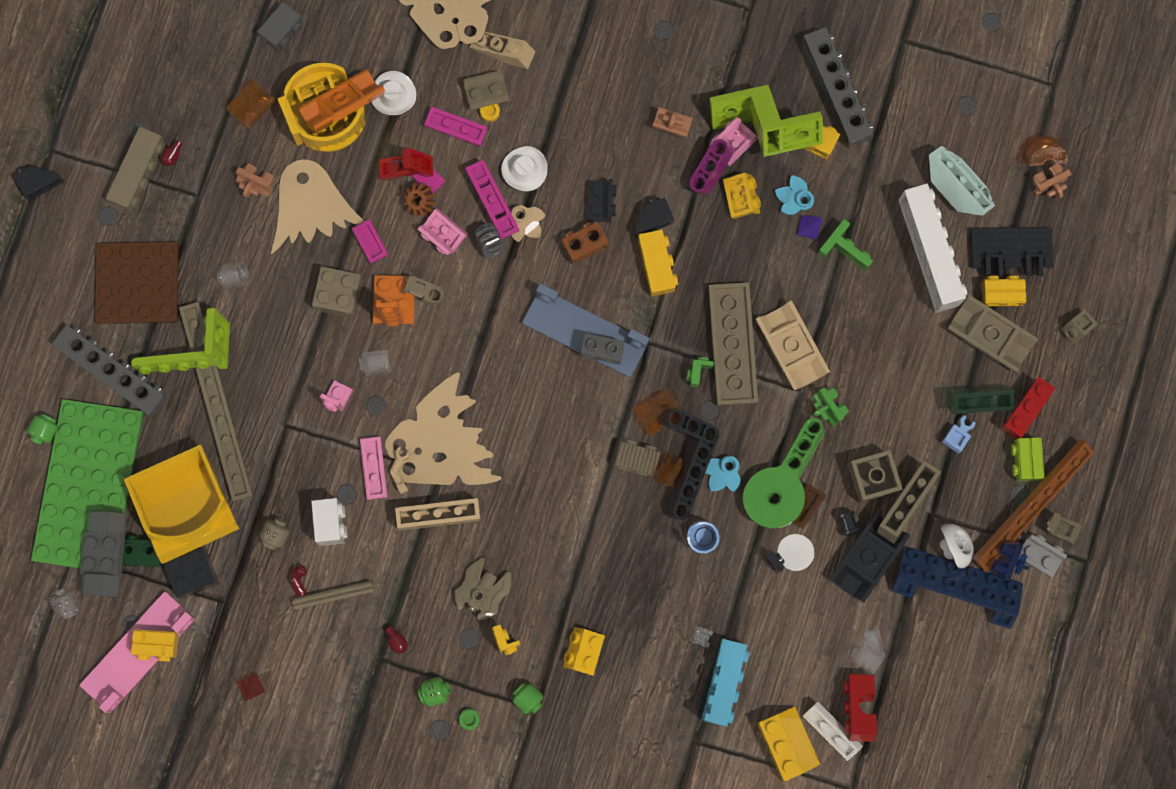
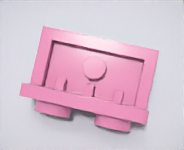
[710,117,758,167]
[418,208,468,255]

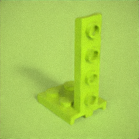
[131,308,230,374]

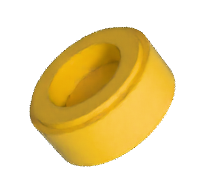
[480,104,500,122]

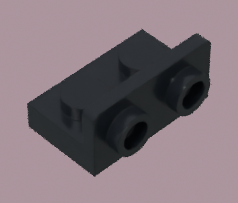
[587,179,616,223]

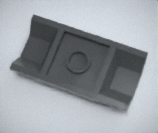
[80,511,127,597]

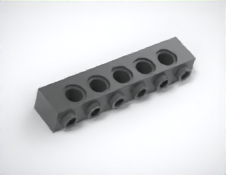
[802,27,874,148]
[51,325,167,418]

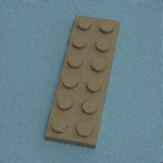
[708,283,758,406]

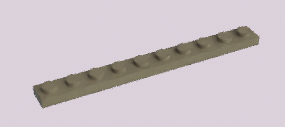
[179,302,253,502]

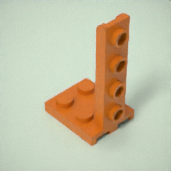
[373,275,415,327]

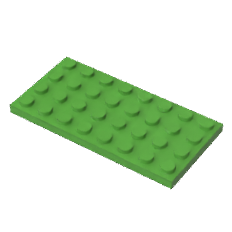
[31,399,144,569]

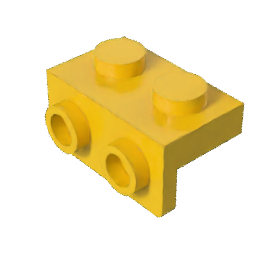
[563,627,605,676]

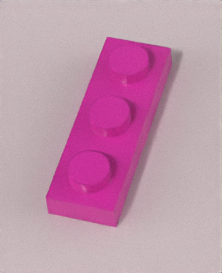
[424,107,488,147]

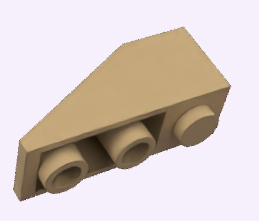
[470,31,536,69]

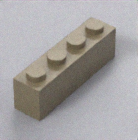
[105,127,165,213]
[877,461,942,543]

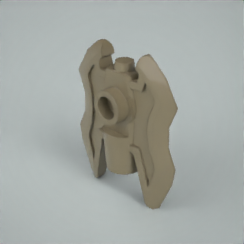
[455,558,512,620]

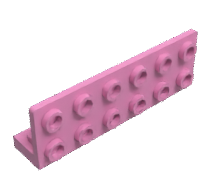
[80,592,196,713]

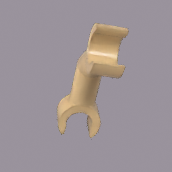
[390,447,410,494]

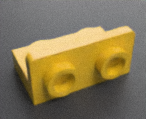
[723,173,761,219]
[492,625,520,656]

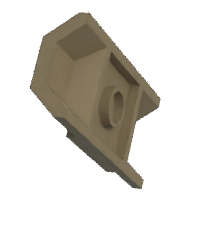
[948,295,1038,373]

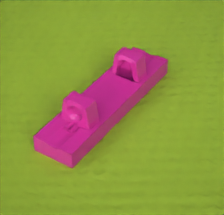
[465,160,519,240]

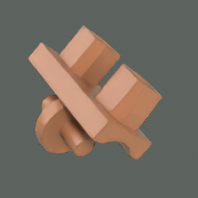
[652,107,693,138]
[236,163,273,198]
[1032,163,1072,199]

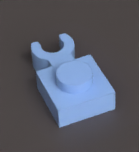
[942,415,975,454]

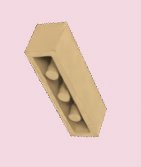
[395,498,481,531]

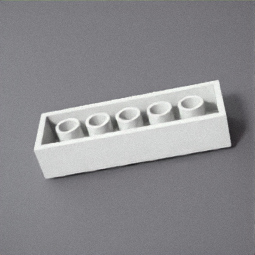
[898,183,967,313]

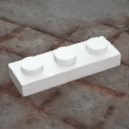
[803,702,863,761]

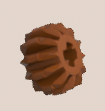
[402,183,437,217]

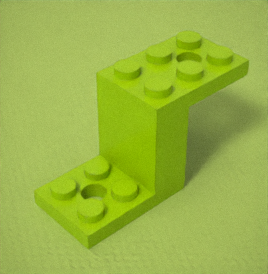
[710,85,823,157]

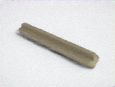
[292,581,374,610]

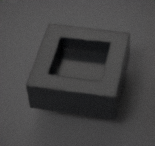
[765,551,785,574]

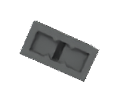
[581,333,625,365]

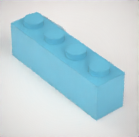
[701,639,749,727]

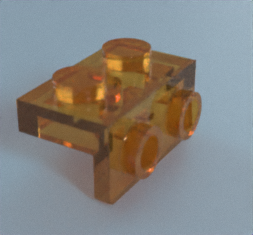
[226,79,276,129]
[633,389,681,436]

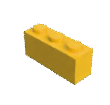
[638,230,678,297]

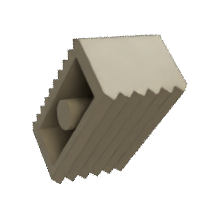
[614,440,660,478]

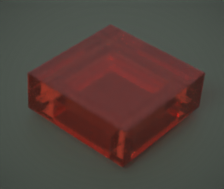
[237,673,265,701]

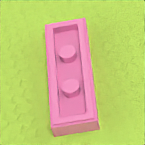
[360,436,388,500]

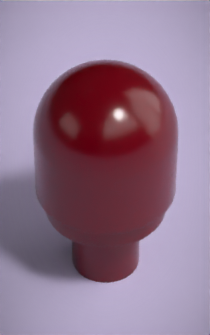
[160,140,183,166]
[385,626,408,654]

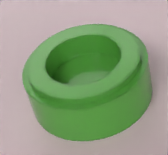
[459,709,480,730]

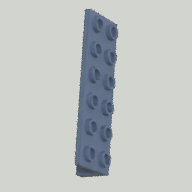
[523,284,649,377]

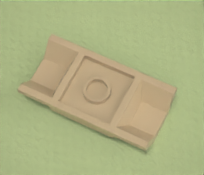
[755,301,830,391]

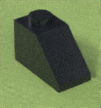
[14,166,65,201]
[635,197,674,238]

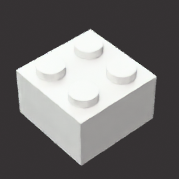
[312,498,348,546]

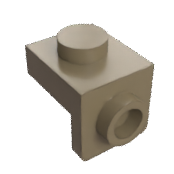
[1046,512,1082,544]

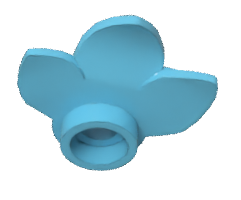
[775,175,814,215]
[706,456,740,492]

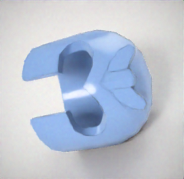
[687,520,720,554]

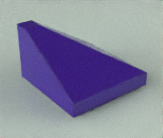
[797,215,823,240]

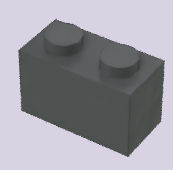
[257,2,304,52]

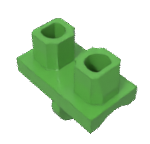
[812,387,849,427]

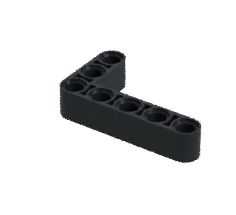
[660,409,719,520]

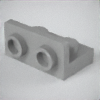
[1015,534,1067,578]

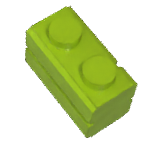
[1011,438,1044,482]

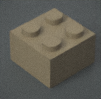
[312,267,363,318]
[848,450,903,503]

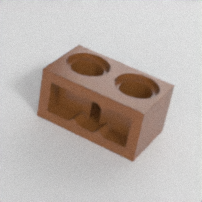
[562,222,609,265]

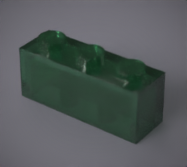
[947,385,1014,414]

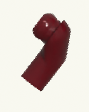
[290,565,307,597]

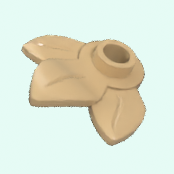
[510,205,545,242]

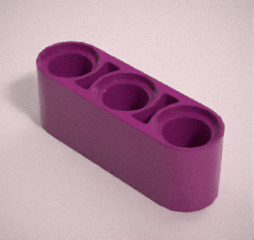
[690,139,734,195]

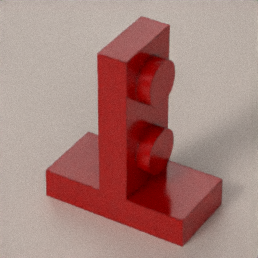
[379,148,433,181]

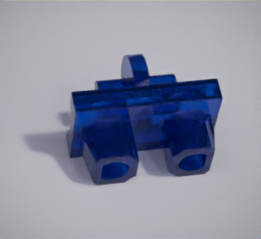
[992,541,1030,581]

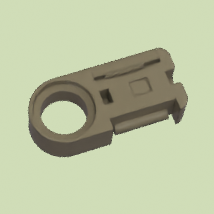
[402,276,444,305]

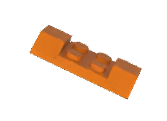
[298,69,385,134]

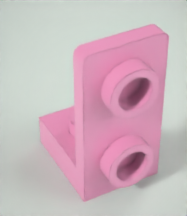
[320,380,353,412]

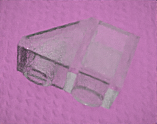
[850,626,885,675]

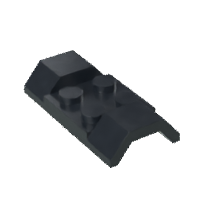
[830,512,911,603]

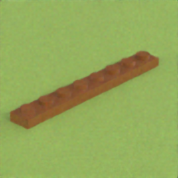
[973,439,1094,572]

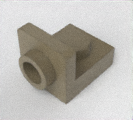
[1061,309,1098,344]

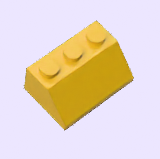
[757,706,820,782]

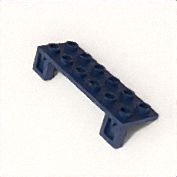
[892,546,1023,629]

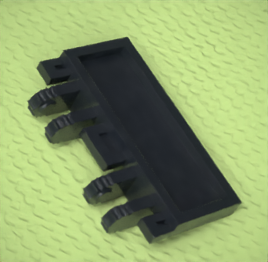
[970,228,1054,277]

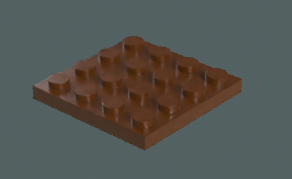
[95,242,179,324]

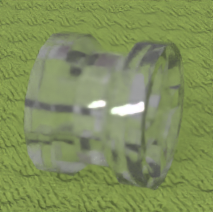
[689,625,713,648]

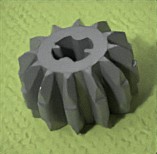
[474,223,504,259]

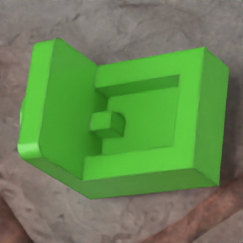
[687,357,714,388]

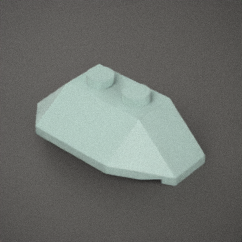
[929,146,995,216]

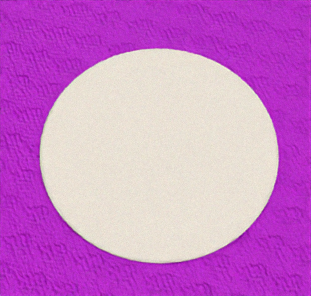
[777,534,814,571]

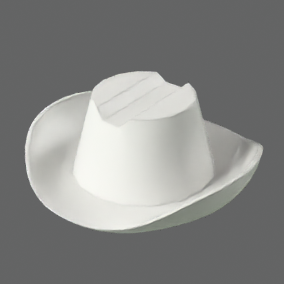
[372,71,416,115]
[501,146,547,191]
[940,524,974,568]

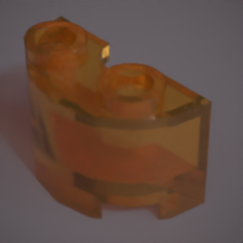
[1024,136,1069,166]

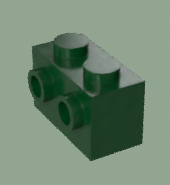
[122,536,164,568]

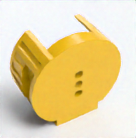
[278,63,365,152]

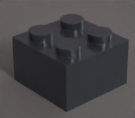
[164,545,219,599]

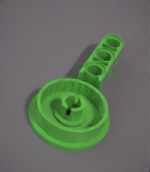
[743,418,825,529]

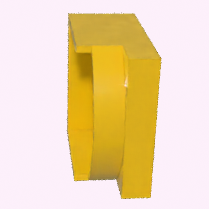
[124,445,239,564]

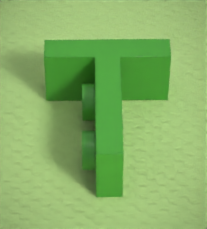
[817,219,873,271]

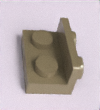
[463,70,509,110]

